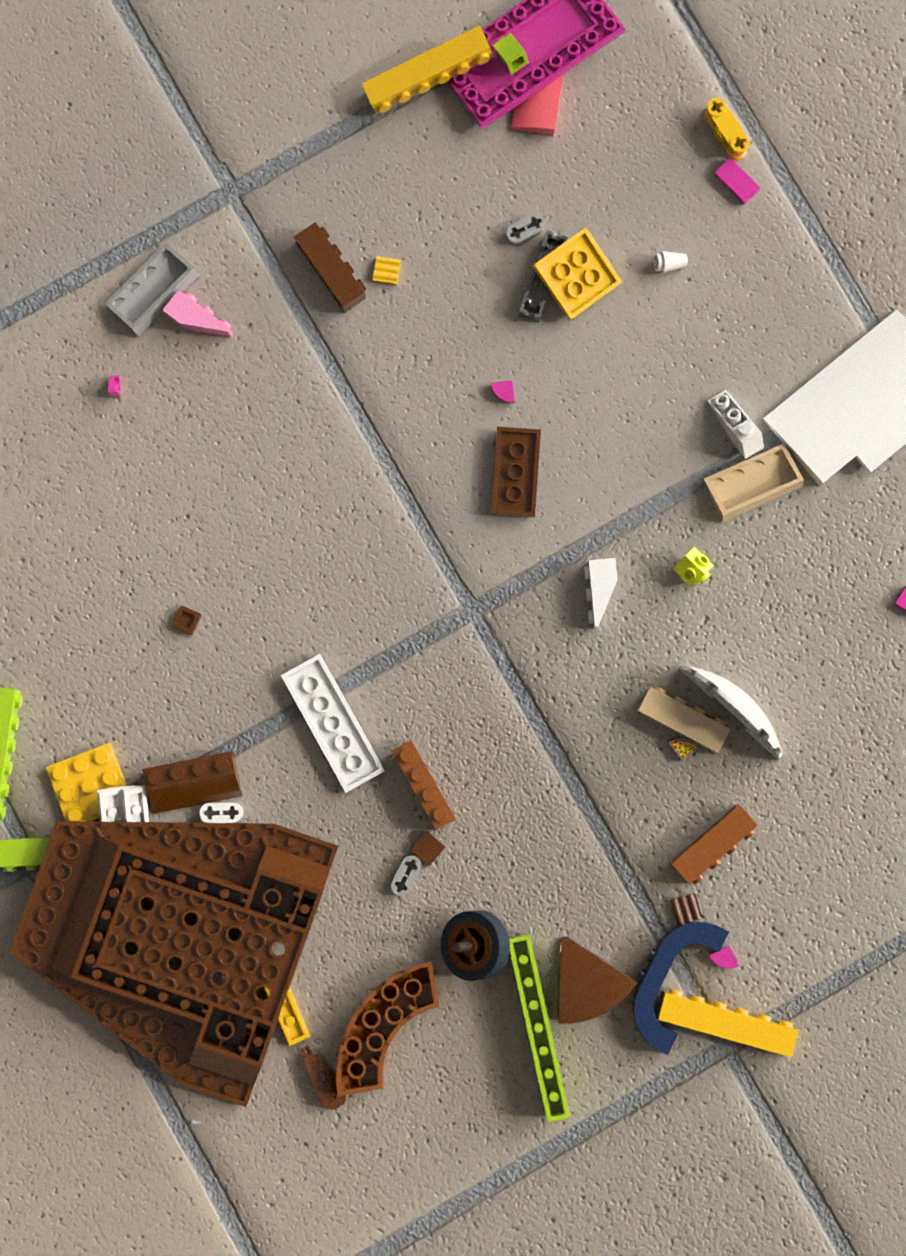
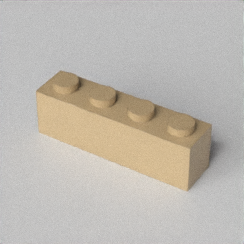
[636,686,731,754]

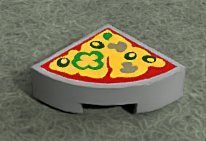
[668,738,700,761]

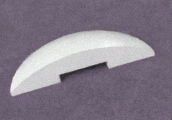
[679,666,782,760]

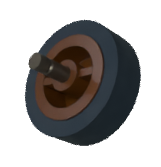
[441,910,510,981]

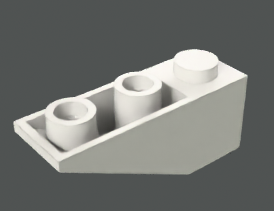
[707,390,764,459]
[584,558,617,629]

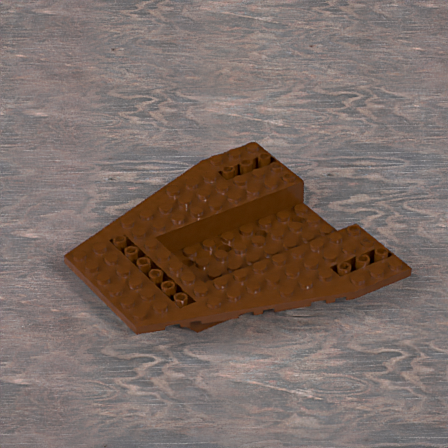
[9,821,338,1107]

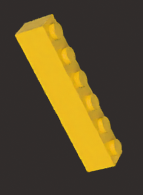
[362,25,494,114]
[656,988,799,1057]

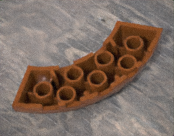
[336,961,440,1096]

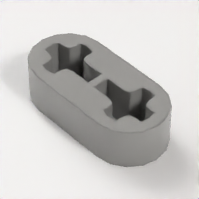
[506,213,545,246]
[391,855,422,896]

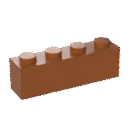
[392,740,456,830]
[669,804,758,885]

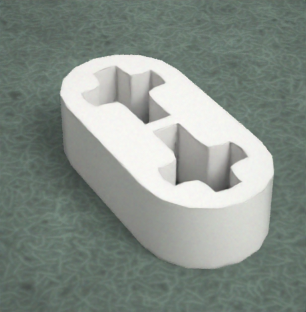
[199,802,243,823]

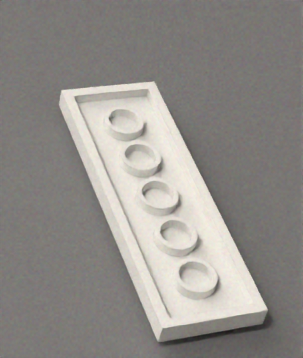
[281,654,385,793]

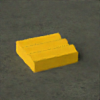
[373,257,401,285]

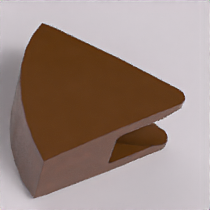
[557,936,637,1024]

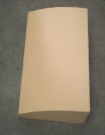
[704,443,804,522]

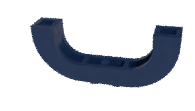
[632,921,729,1055]

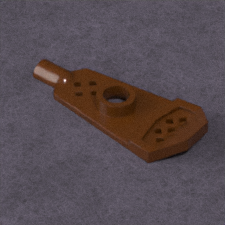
[301,1045,347,1110]

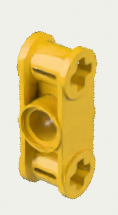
[704,98,750,160]

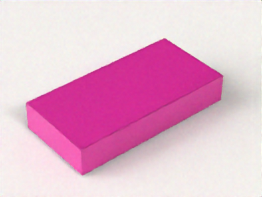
[714,158,760,204]

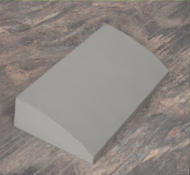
[105,243,200,337]

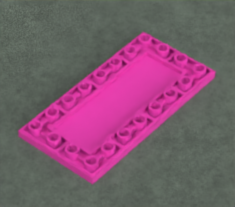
[447,0,625,130]

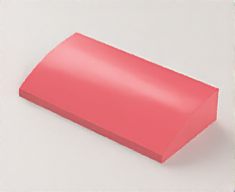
[511,75,563,136]

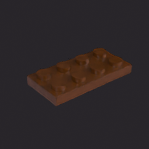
[491,426,541,518]

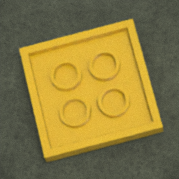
[532,227,622,320]
[46,743,126,821]

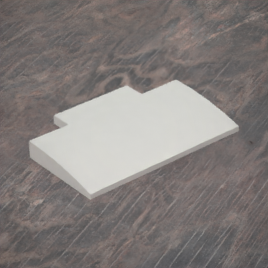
[763,309,906,486]

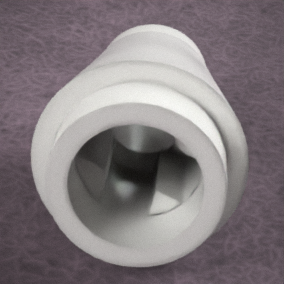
[654,251,688,273]

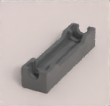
[518,230,568,323]

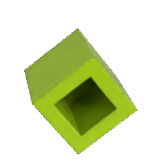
[493,33,529,75]

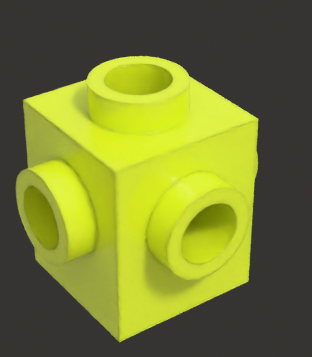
[673,547,714,587]

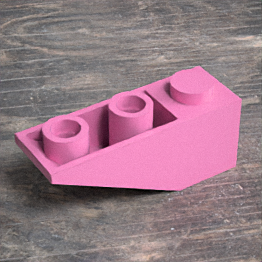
[163,290,233,337]

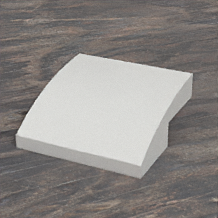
[97,785,149,822]

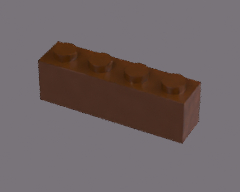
[294,222,367,313]

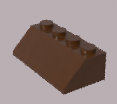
[142,751,242,814]

